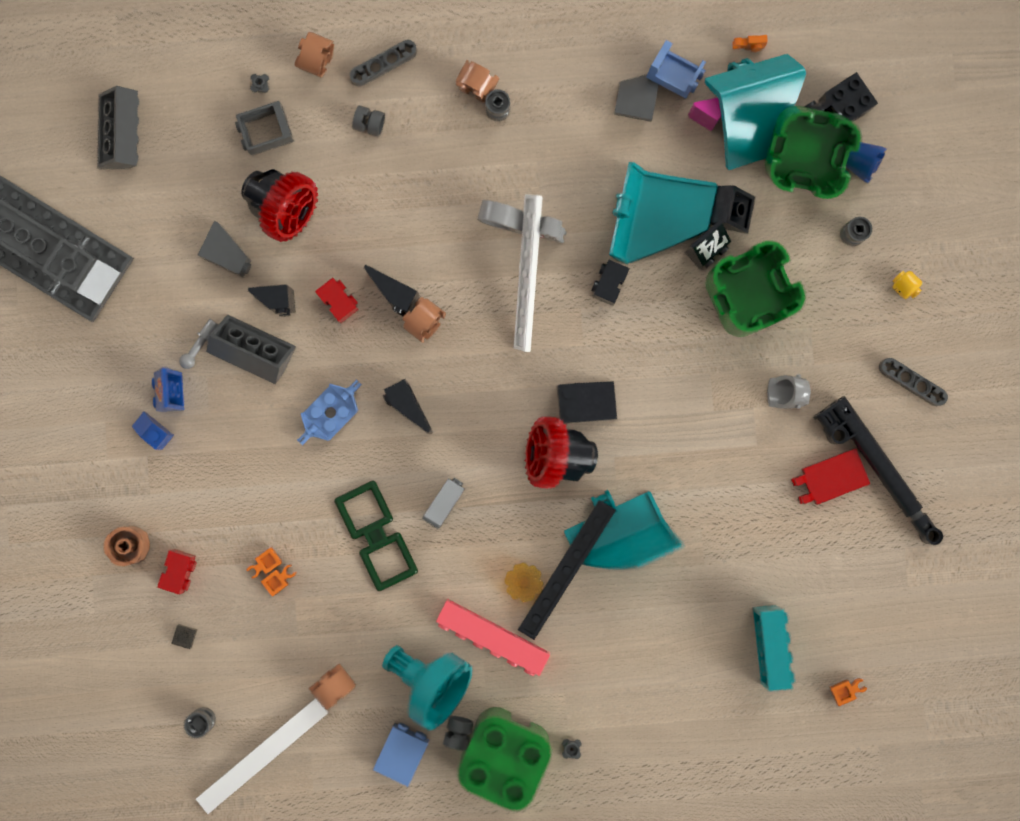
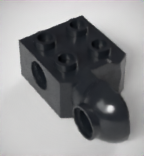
[805,72,878,122]

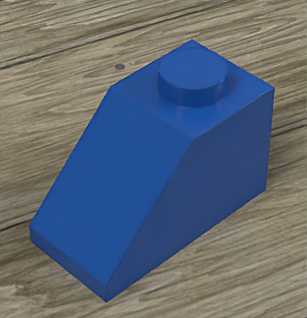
[132,411,174,450]

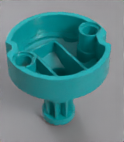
[382,645,473,731]

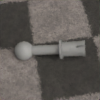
[179,319,218,369]

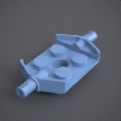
[297,379,362,445]

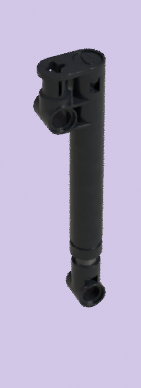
[813,396,943,545]

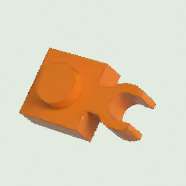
[732,35,768,52]
[246,547,283,579]
[261,565,297,597]
[829,678,867,706]

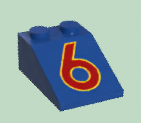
[152,368,185,412]

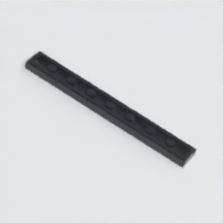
[518,499,616,640]

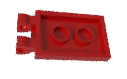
[791,448,870,505]

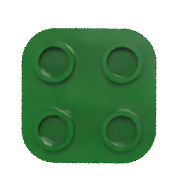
[765,106,861,199]
[706,241,805,337]
[458,707,551,811]

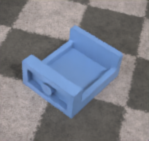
[646,40,706,99]
[373,723,429,787]

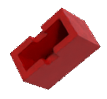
[315,277,359,323]
[157,549,197,595]

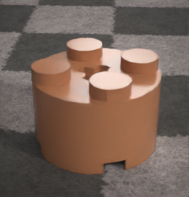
[295,32,334,78]
[455,60,499,103]
[403,297,446,343]
[104,526,150,566]
[309,663,356,710]

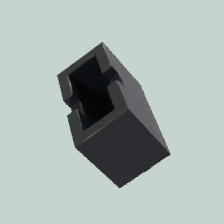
[591,260,630,306]

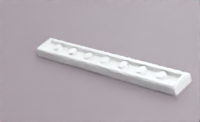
[514,194,542,352]
[196,698,329,814]

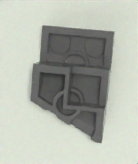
[614,74,659,122]

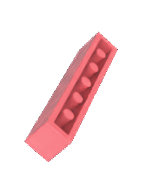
[436,599,550,676]

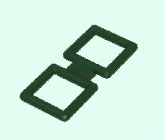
[334,480,418,591]

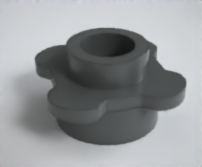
[250,74,269,93]
[562,739,582,759]

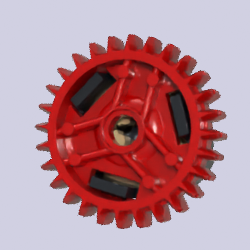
[241,169,319,242]
[524,416,598,489]

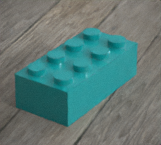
[752,605,795,692]

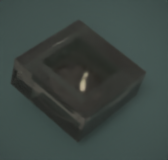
[171,624,197,649]

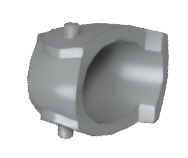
[767,374,811,409]

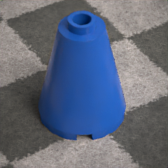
[846,142,887,183]

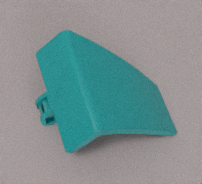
[705,54,806,170]
[609,162,718,264]
[564,490,684,570]

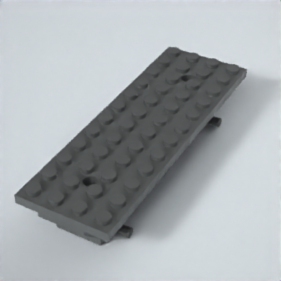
[0,176,134,323]

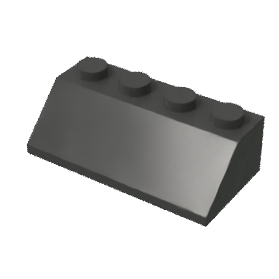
[97,86,139,169]
[206,314,296,384]

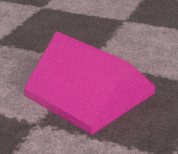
[688,97,721,132]

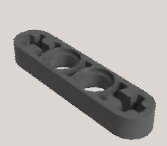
[350,40,417,86]
[879,358,948,406]

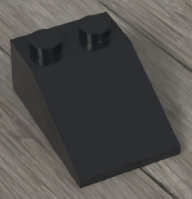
[364,264,420,317]
[383,379,433,434]
[557,381,617,424]

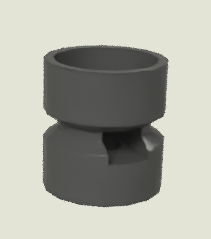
[486,89,510,121]
[352,105,385,137]
[840,216,873,246]
[184,707,216,738]
[443,716,474,751]

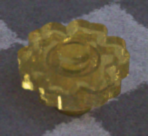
[504,562,544,602]

